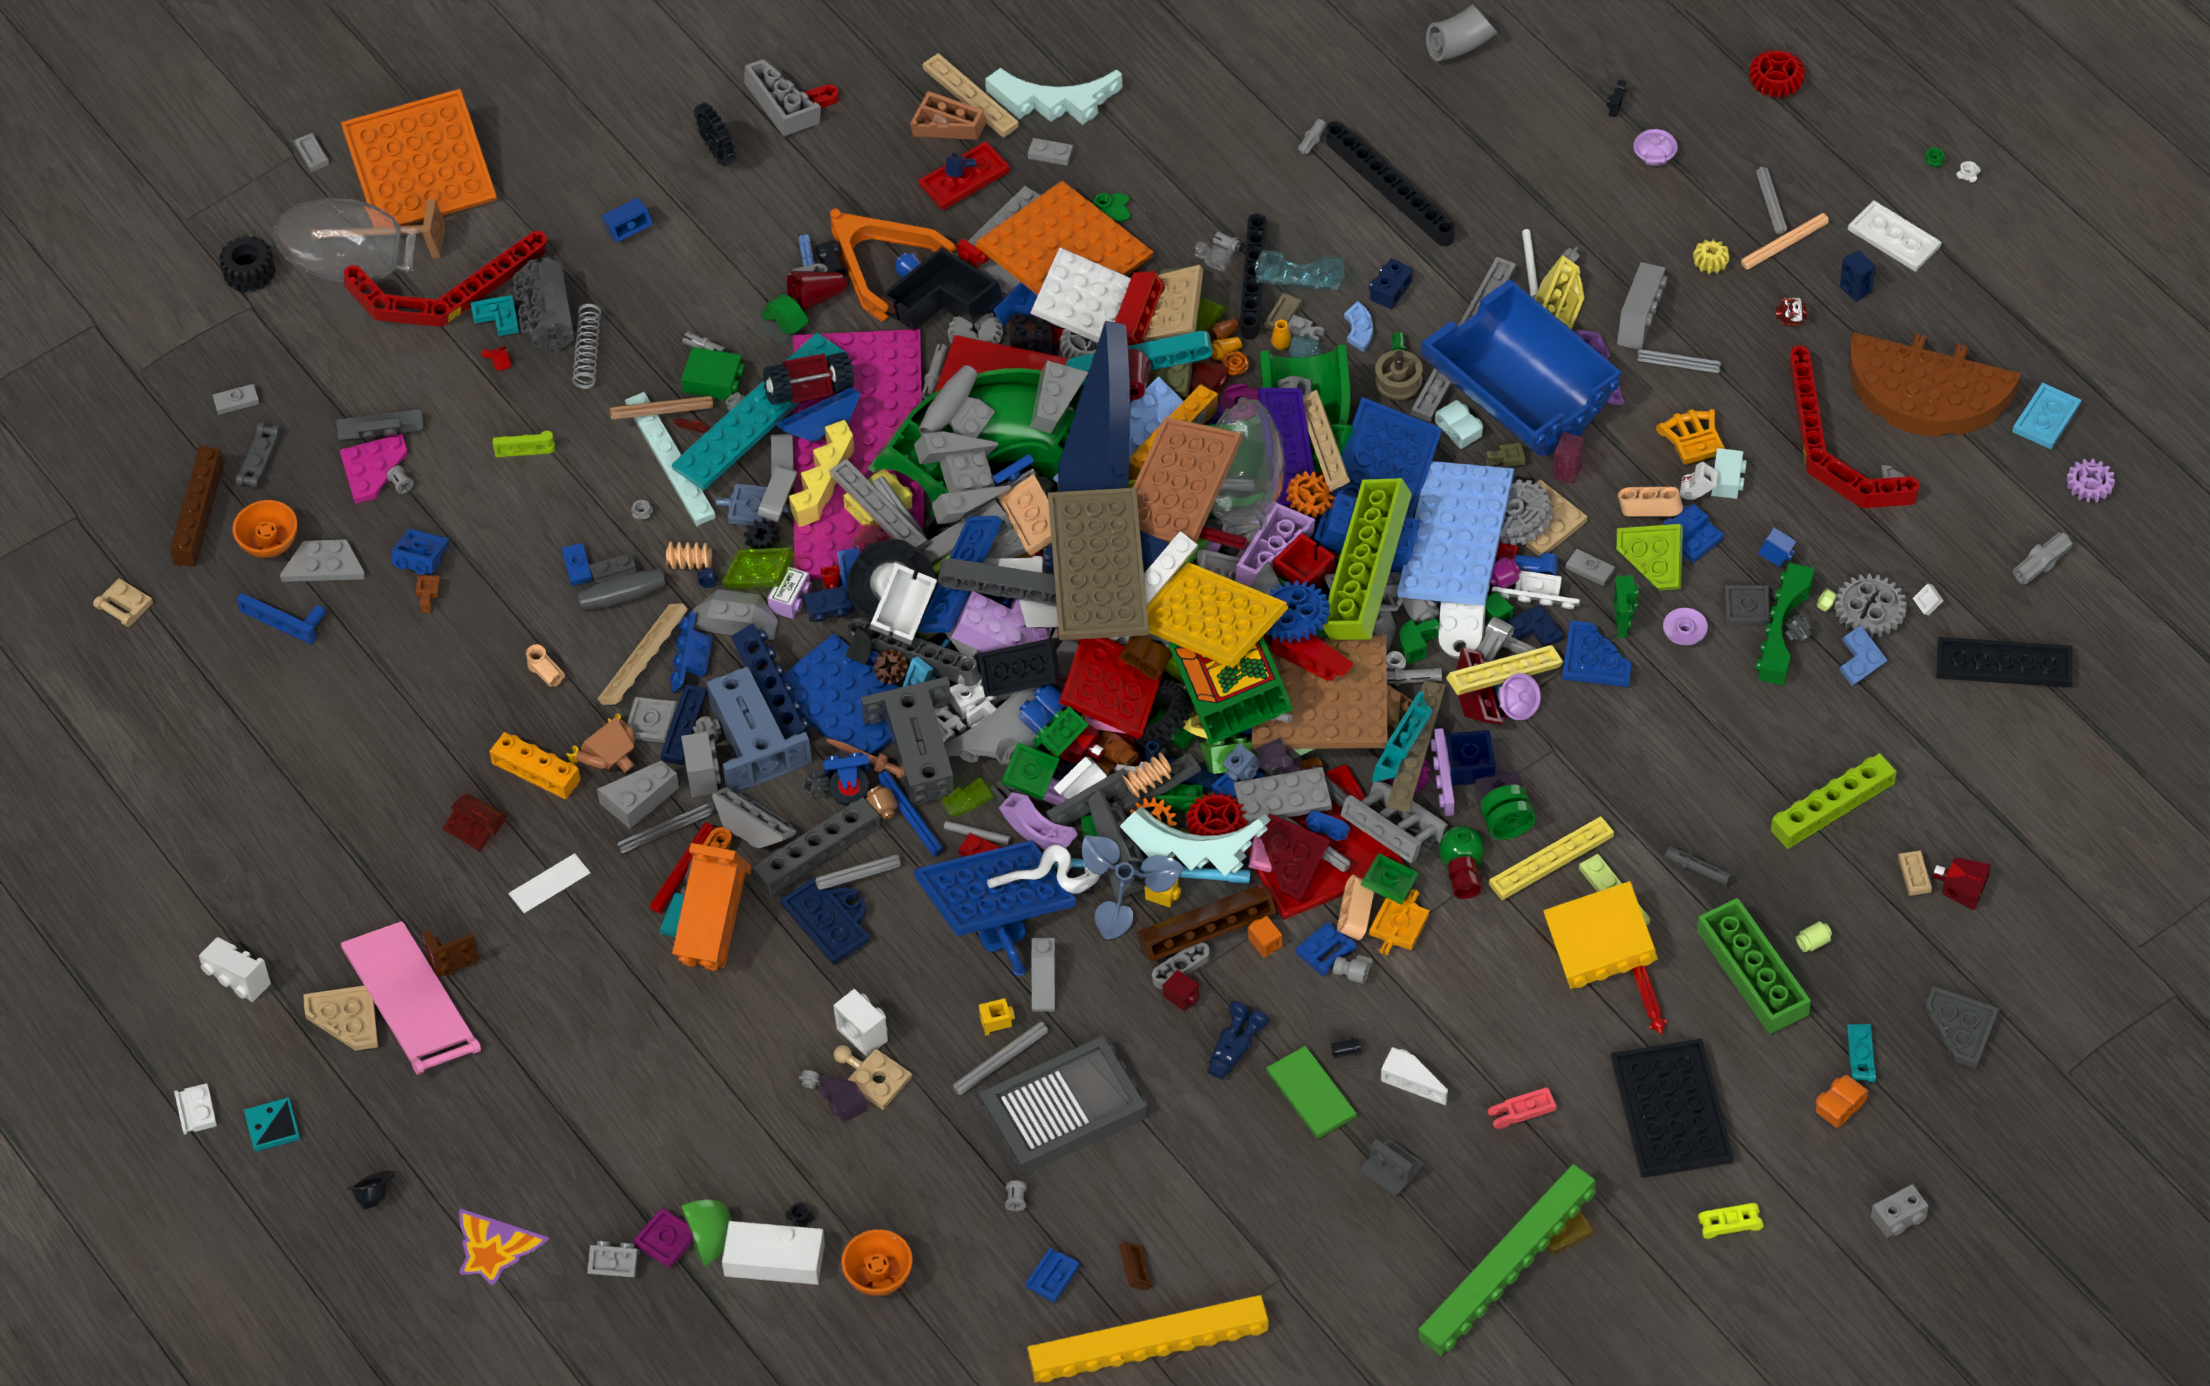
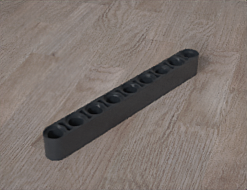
[1326,121,1455,247]

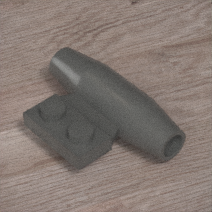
[577,553,666,610]

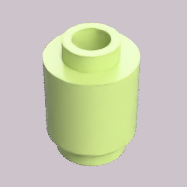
[1796,921,1832,952]

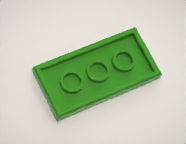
[1266,1046,1356,1139]

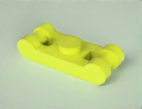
[1698,1203,1764,1239]

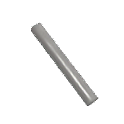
[944,821,1011,845]

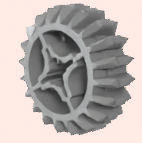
[1060,329,1097,359]

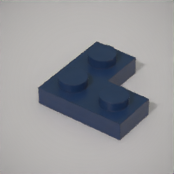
[1504,604,1564,647]

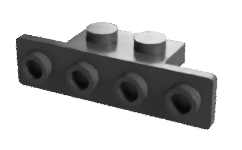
[336,409,424,441]

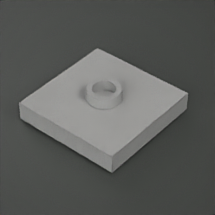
[627,697,678,743]

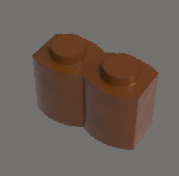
[1119,635,1172,680]

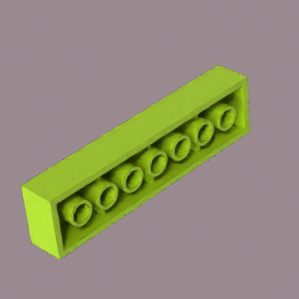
[1323,478,1412,640]

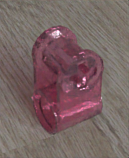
[852,524,892,552]

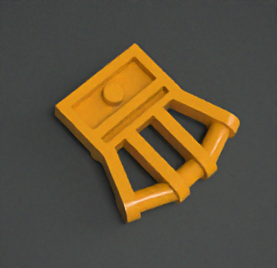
[1656,409,1725,465]

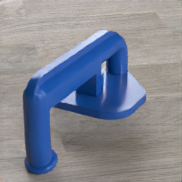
[979,920,1026,976]

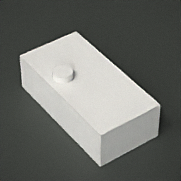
[722,1221,825,1285]

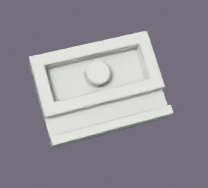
[174,1083,217,1135]

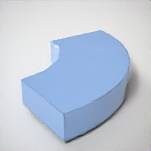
[1344,301,1373,352]

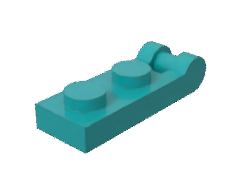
[1847,1024,1876,1083]

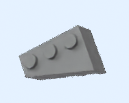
[1030,361,1088,433]
[597,761,679,829]

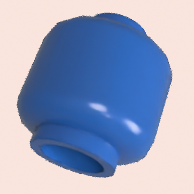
[895,252,923,279]

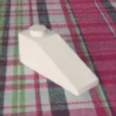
[1381,1047,1448,1105]

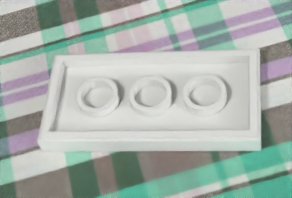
[1848,200,1942,272]

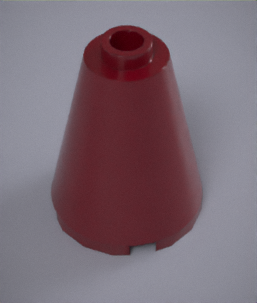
[786,271,847,312]
[1128,349,1152,401]

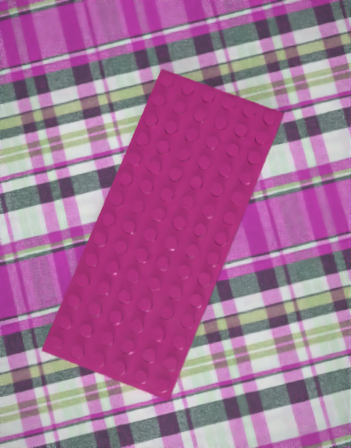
[793,329,925,580]

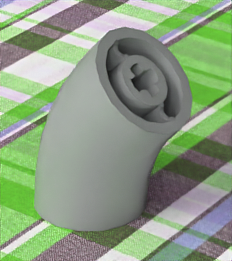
[1426,3,1498,61]

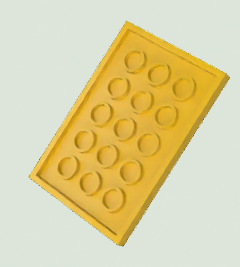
[1147,562,1288,668]

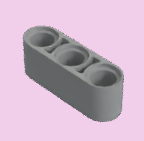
[771,434,794,487]
[757,464,798,523]

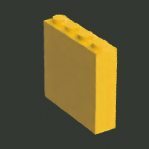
[1543,881,1658,989]

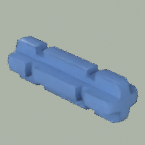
[799,234,814,267]

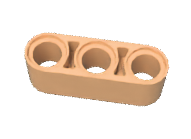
[1618,487,1683,516]
[1337,875,1374,941]

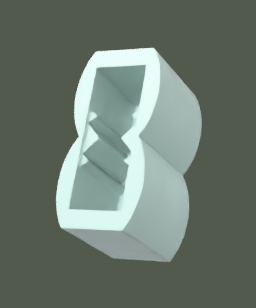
[1435,400,1483,449]

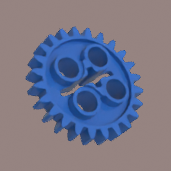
[1265,580,1330,644]

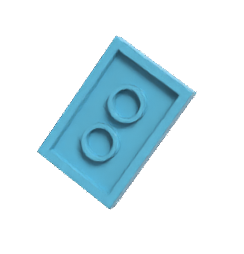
[2012,383,2081,449]

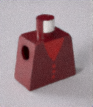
[1049,724,1105,764]
[1933,858,1991,911]

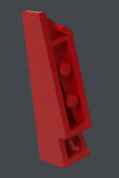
[1263,634,1353,681]

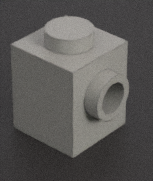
[1402,598,1440,624]

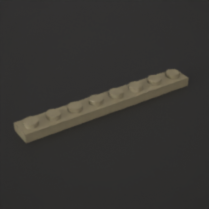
[1387,680,1446,812]

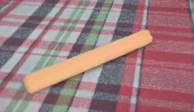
[1741,213,1829,270]

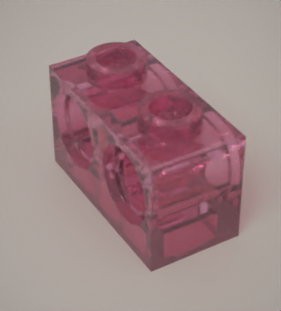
[1553,432,1584,484]

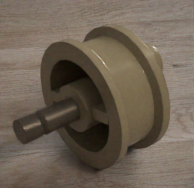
[1375,350,1422,401]

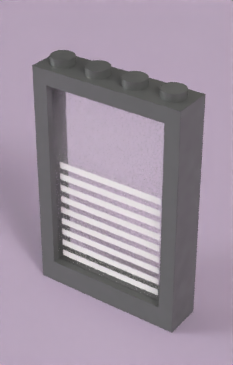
[979,1036,1148,1176]

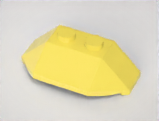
[1535,256,1584,329]

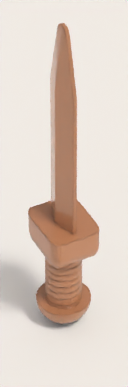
[827,739,902,778]

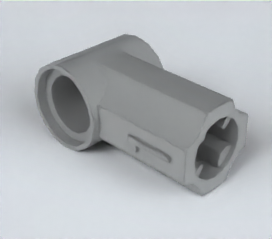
[1477,617,1515,662]

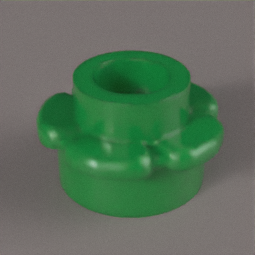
[1925,147,1945,167]

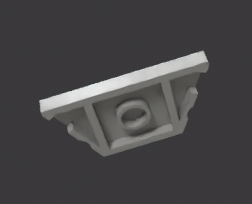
[280,540,365,582]

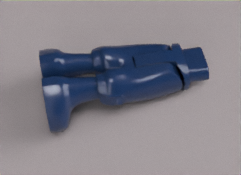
[1207,1001,1269,1079]

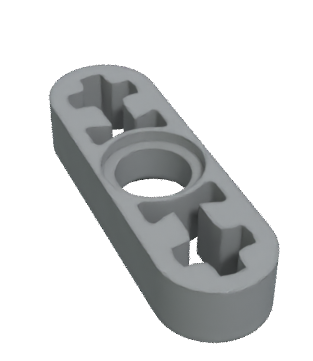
[1152,942,1210,989]

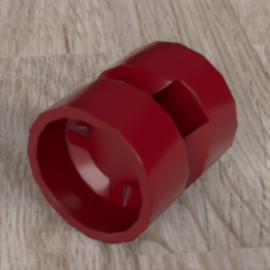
[1447,856,1482,899]

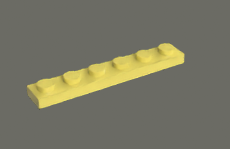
[1446,645,1563,695]
[1489,816,1614,900]

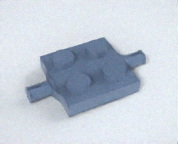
[716,484,790,526]

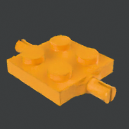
[1369,889,1430,955]

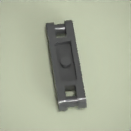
[236,422,281,489]

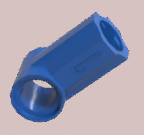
[1515,553,1559,576]

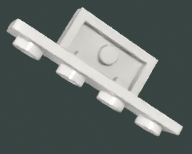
[1492,571,1580,609]

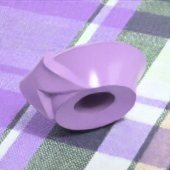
[1633,129,1678,166]
[1497,673,1541,720]

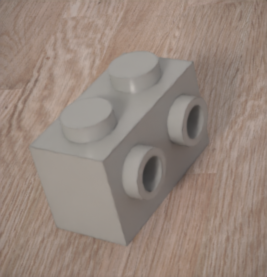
[1871,1184,1928,1238]

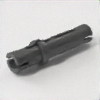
[1664,845,1732,887]

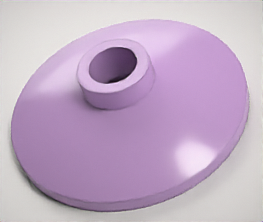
[1663,608,1708,645]

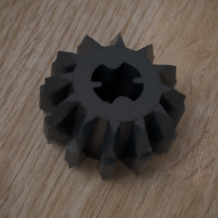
[744,518,781,555]

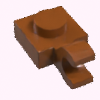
[415,575,441,613]

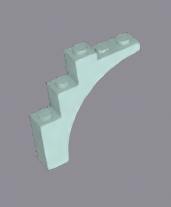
[985,68,1123,125]
[1120,806,1271,876]

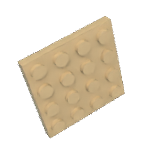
[1143,265,1203,343]

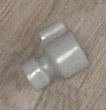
[1333,955,1373,984]

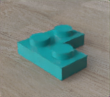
[471,295,519,336]

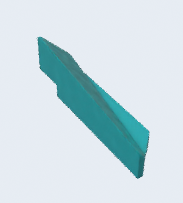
[1372,691,1433,782]

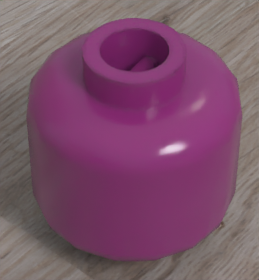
[1491,557,1521,588]

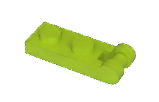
[493,431,555,457]

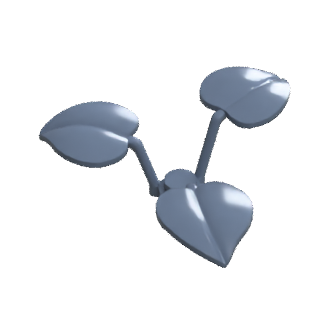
[1082,835,1183,940]

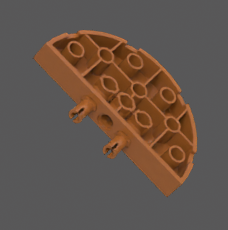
[1848,332,2021,437]

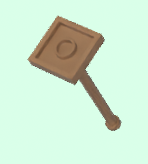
[311,199,446,258]

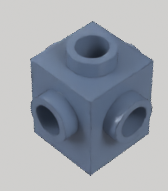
[1222,744,1263,782]

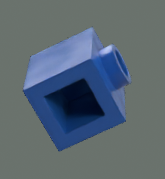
[1757,528,1796,567]

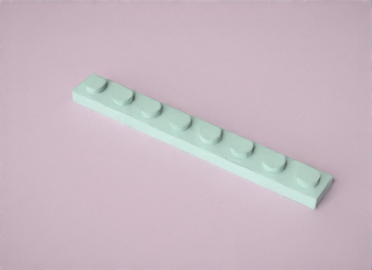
[625,392,716,526]

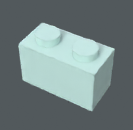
[1711,448,1747,499]

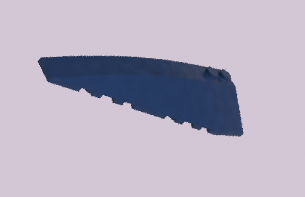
[1057,321,1130,492]

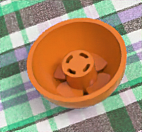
[233,500,297,558]
[841,1229,912,1296]

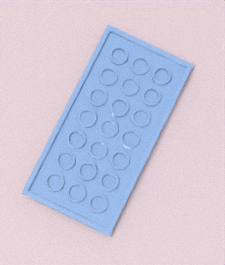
[1397,461,1514,606]

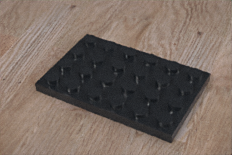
[1610,1038,1734,1178]

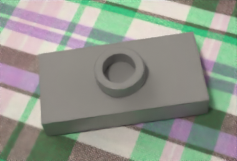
[213,384,259,415]
[1566,549,1615,586]

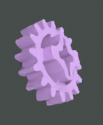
[2066,459,2115,502]

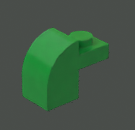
[760,294,809,334]
[1399,618,1440,665]

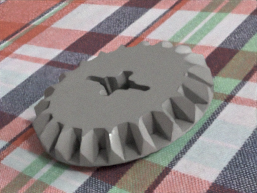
[948,313,1003,344]

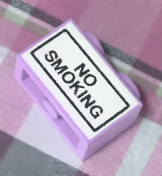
[767,566,812,619]

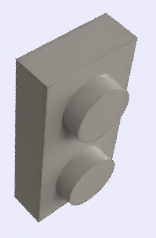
[1028,138,1073,166]

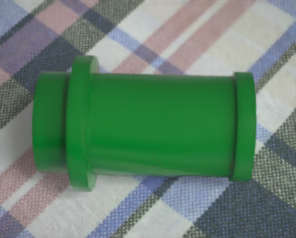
[1391,332,1407,351]

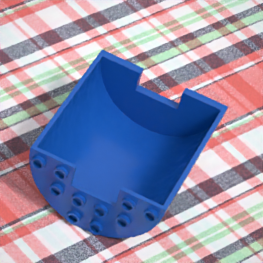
[1421,279,1622,456]

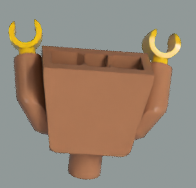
[566,714,635,774]

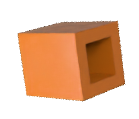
[1248,916,1282,958]

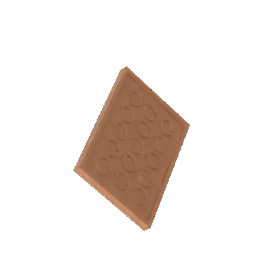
[1133,417,1244,544]

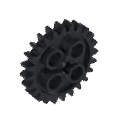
[694,102,737,167]

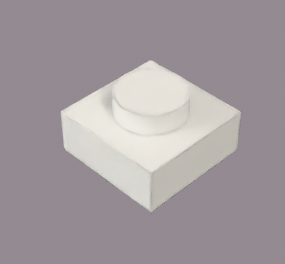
[1913,584,1944,616]

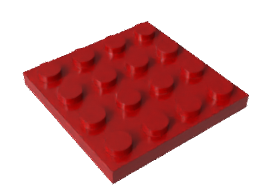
[1058,638,1163,739]

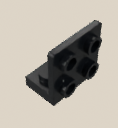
[1008,314,1053,355]

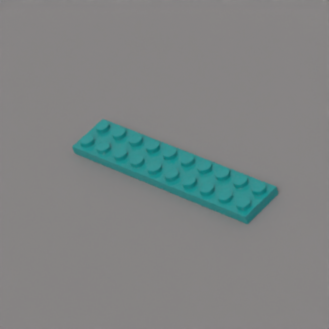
[672,333,848,491]

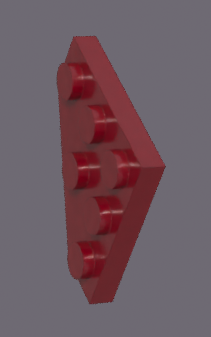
[1261,813,1331,902]

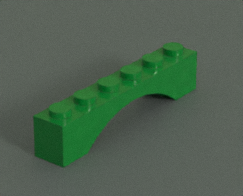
[1755,563,1815,686]

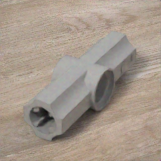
[2013,532,2073,585]

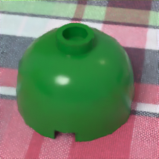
[1439,826,1484,867]

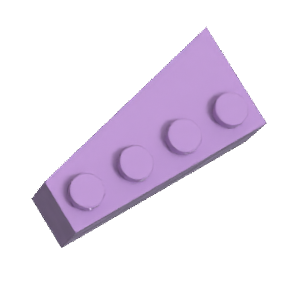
[1235,503,1315,587]

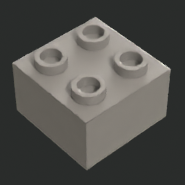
[681,732,721,797]

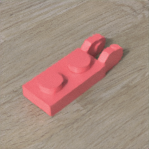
[1488,1087,1557,1129]

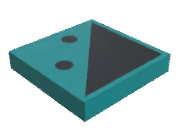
[244,1097,300,1152]

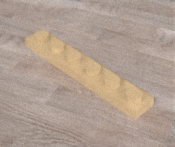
[923,53,1019,138]
[1303,390,1351,491]
[598,603,688,705]

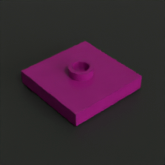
[633,1207,693,1269]

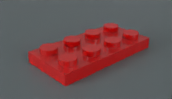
[918,141,1010,211]

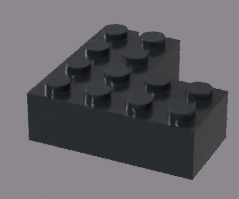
[881,247,1003,330]

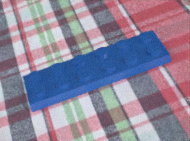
[917,516,1003,633]

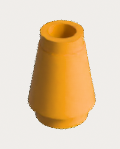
[1271,320,1292,350]
[1211,337,1242,361]

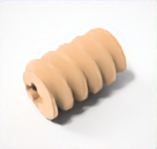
[666,541,712,570]
[1122,752,1172,798]

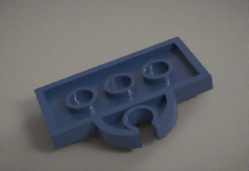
[780,876,870,965]

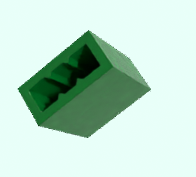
[681,347,745,400]

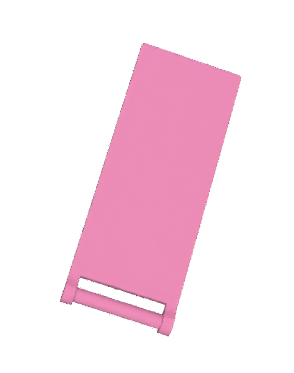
[341,921,481,1075]

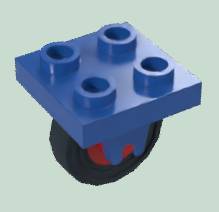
[823,752,870,806]

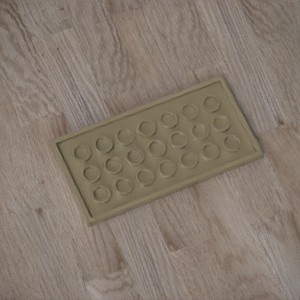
[1048,488,1149,640]

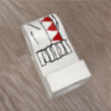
[1680,462,1718,500]

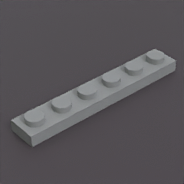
[829,459,927,550]

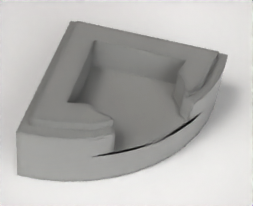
[1881,465,1905,478]

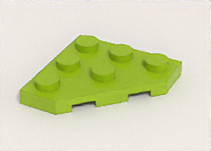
[1617,524,1683,591]

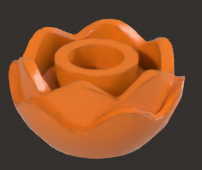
[1222,351,1249,376]

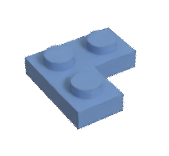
[1839,625,1888,686]

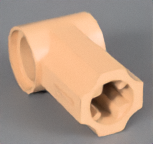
[526,644,565,687]

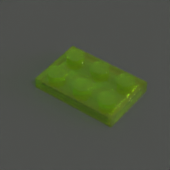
[722,548,795,589]

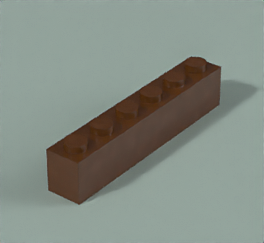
[170,446,224,567]
[1137,884,1276,962]

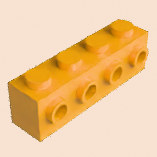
[489,732,581,800]

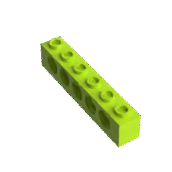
[1771,753,1897,849]

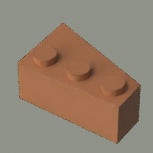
[910,91,986,140]

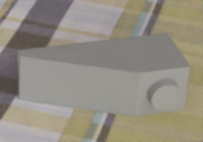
[1031,938,1056,1012]

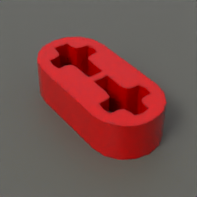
[804,84,839,108]

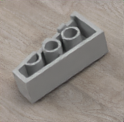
[744,59,821,137]

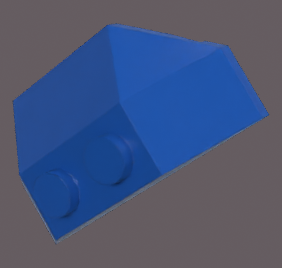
[776,387,860,441]

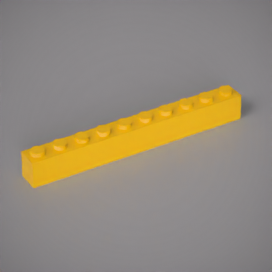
[1028,1295,1268,1383]

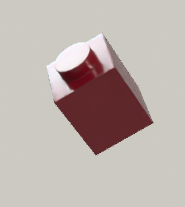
[1163,970,1200,1012]

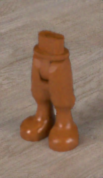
[1081,714,1139,766]

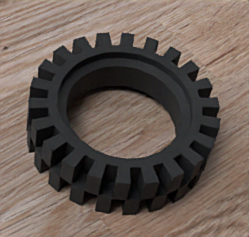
[1132,680,1193,747]

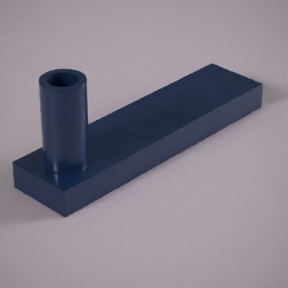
[1141,741,1225,794]

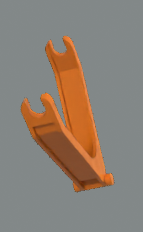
[830,209,956,322]

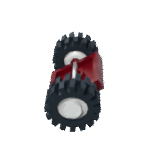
[763,352,855,405]

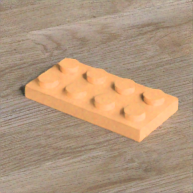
[998,474,1051,556]

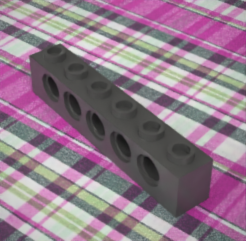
[752,797,880,897]

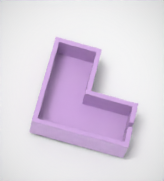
[951,591,1053,652]

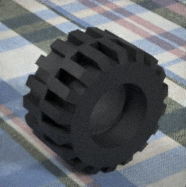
[219,236,275,292]

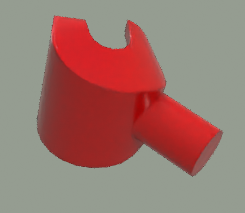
[482,346,511,370]
[820,565,842,589]

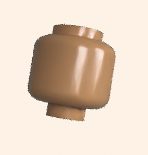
[865,785,898,820]

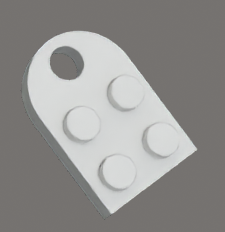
[1439,601,1486,659]

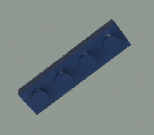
[660,684,707,765]

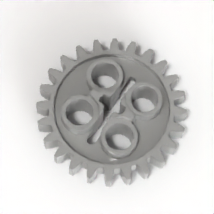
[1834,574,1907,638]

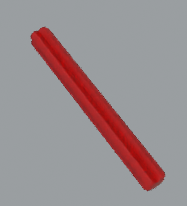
[650,822,714,913]

